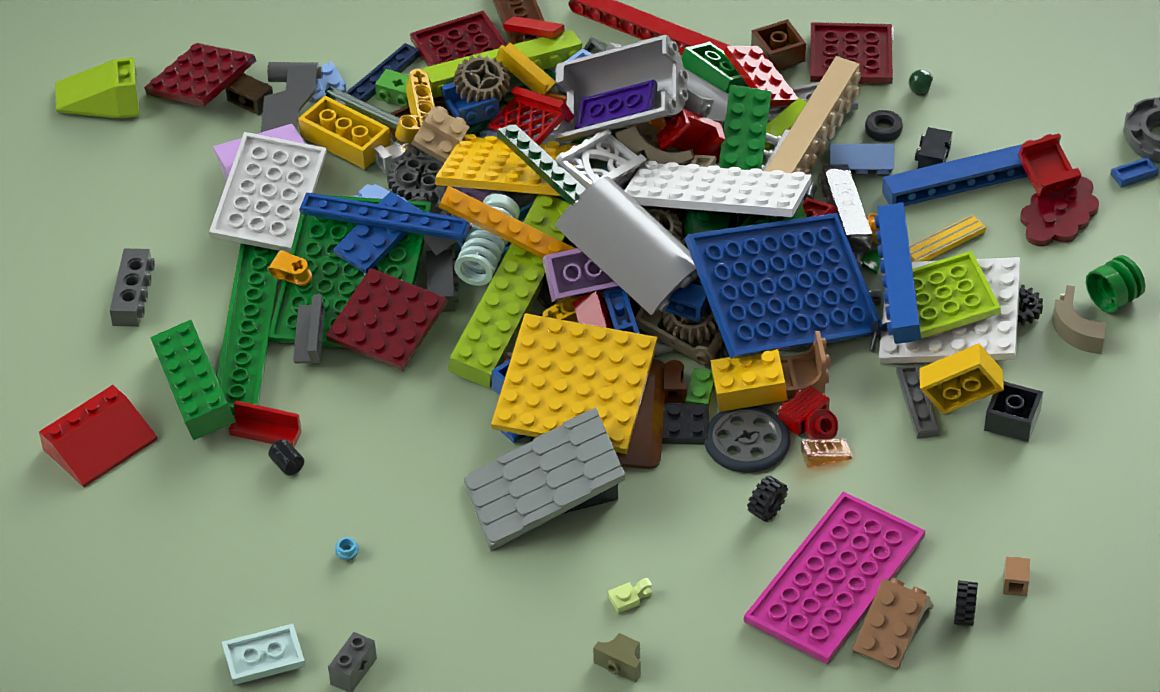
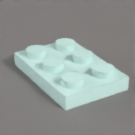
[222,624,305,685]

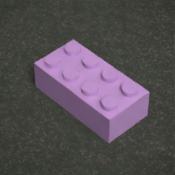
[542,248,619,302]

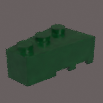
[682,209,732,249]

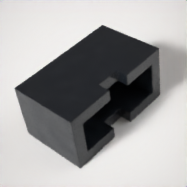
[915,127,953,169]

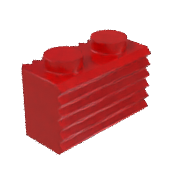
[778,385,830,437]

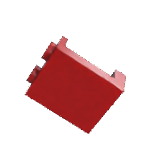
[656,109,726,160]
[1017,133,1082,197]

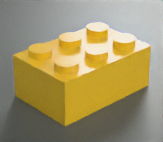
[919,343,1004,415]
[710,349,787,412]

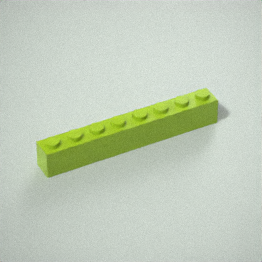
[422,30,582,98]

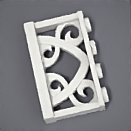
[555,129,647,189]

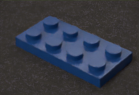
[333,191,423,274]

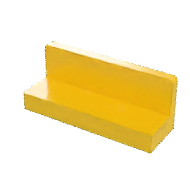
[496,43,556,95]

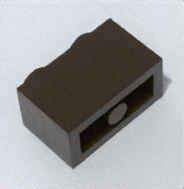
[225,73,273,116]

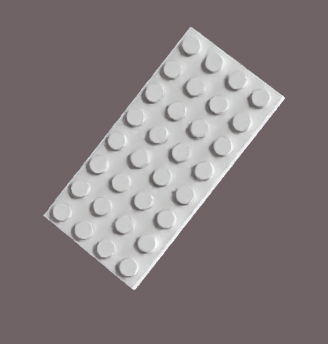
[624,161,811,217]

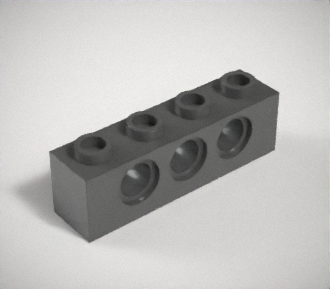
[110,248,155,327]

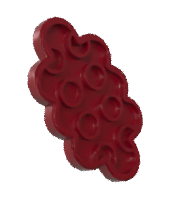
[1020,176,1099,246]

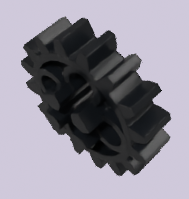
[1018,285,1043,326]

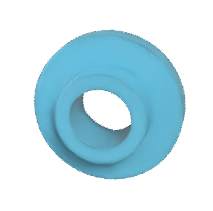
[335,537,359,560]

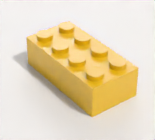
[298,96,391,170]

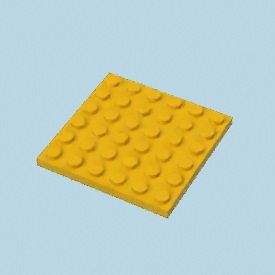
[435,134,580,196]
[491,313,657,454]

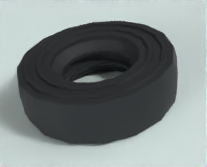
[865,110,903,142]

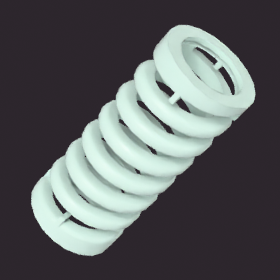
[454,194,520,286]

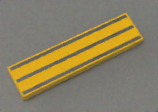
[909,214,986,262]

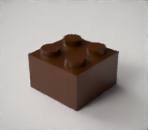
[751,19,806,70]

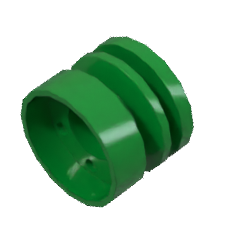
[1085,255,1146,313]

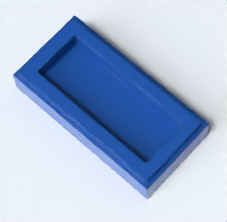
[1110,157,1159,188]

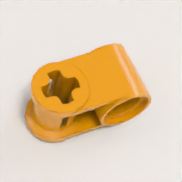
[268,251,313,286]

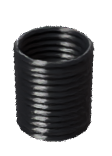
[268,439,305,476]

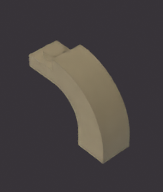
[1053,285,1106,354]

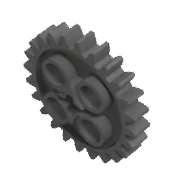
[387,152,444,203]

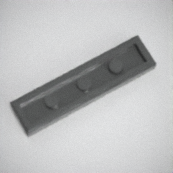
[896,364,940,439]

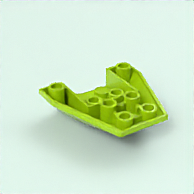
[55,57,140,119]

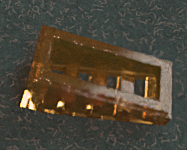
[801,439,852,468]

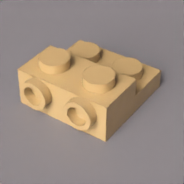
[411,106,469,163]

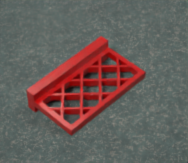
[487,86,575,146]

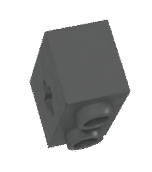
[328,632,377,692]

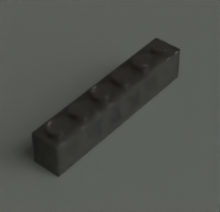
[818,164,872,253]

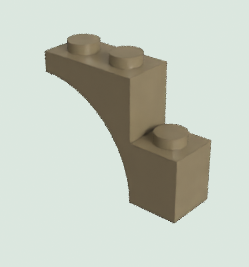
[615,124,695,165]

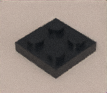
[662,403,709,445]

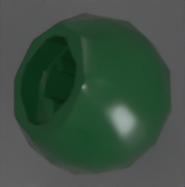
[908,69,933,95]

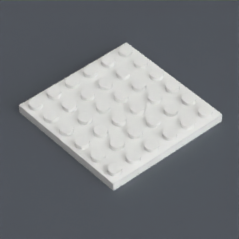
[879,257,1021,364]

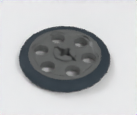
[704,406,791,473]

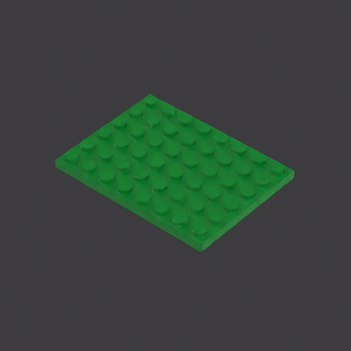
[269,194,433,348]

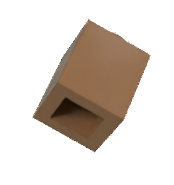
[1003,556,1030,596]

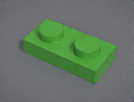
[685,368,714,405]

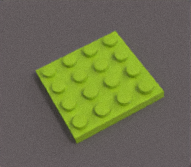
[913,250,1001,338]

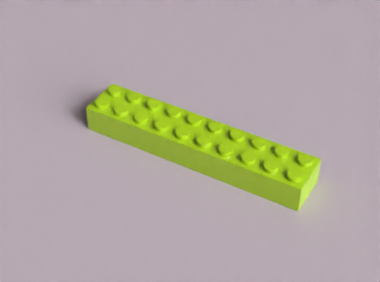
[448,194,570,389]

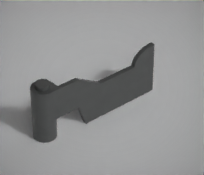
[261,62,323,132]

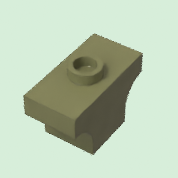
[593,633,641,683]

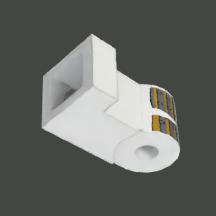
[374,140,417,174]

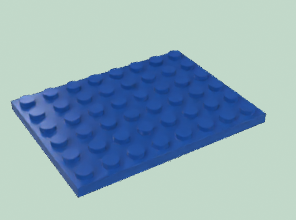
[685,213,882,359]

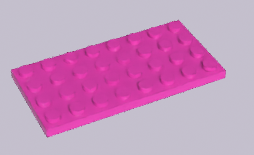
[744,491,925,664]

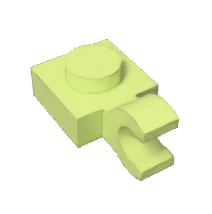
[608,578,652,614]

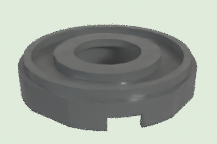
[1123,97,1160,163]

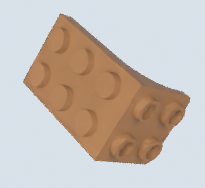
[780,331,830,396]
[852,578,934,670]

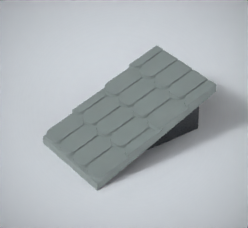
[464,408,625,551]

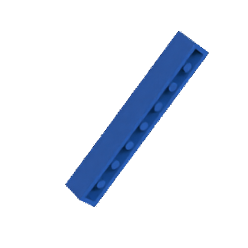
[882,144,1028,206]
[874,202,922,344]

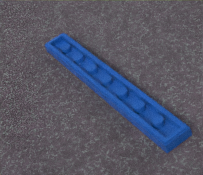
[299,192,470,241]

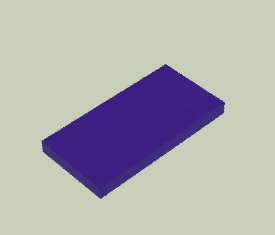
[575,79,658,130]

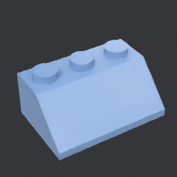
[828,144,894,174]

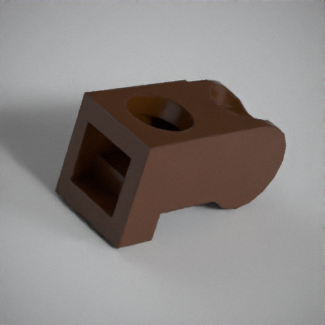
[664,360,687,403]

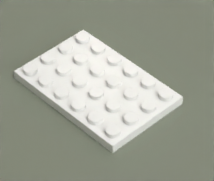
[209,132,327,253]

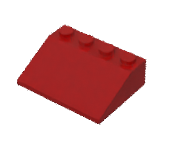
[39,385,158,487]

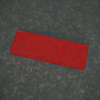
[503,16,565,39]

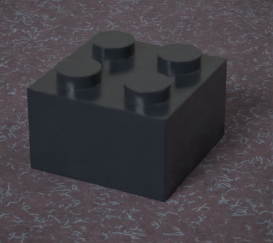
[984,381,1043,442]

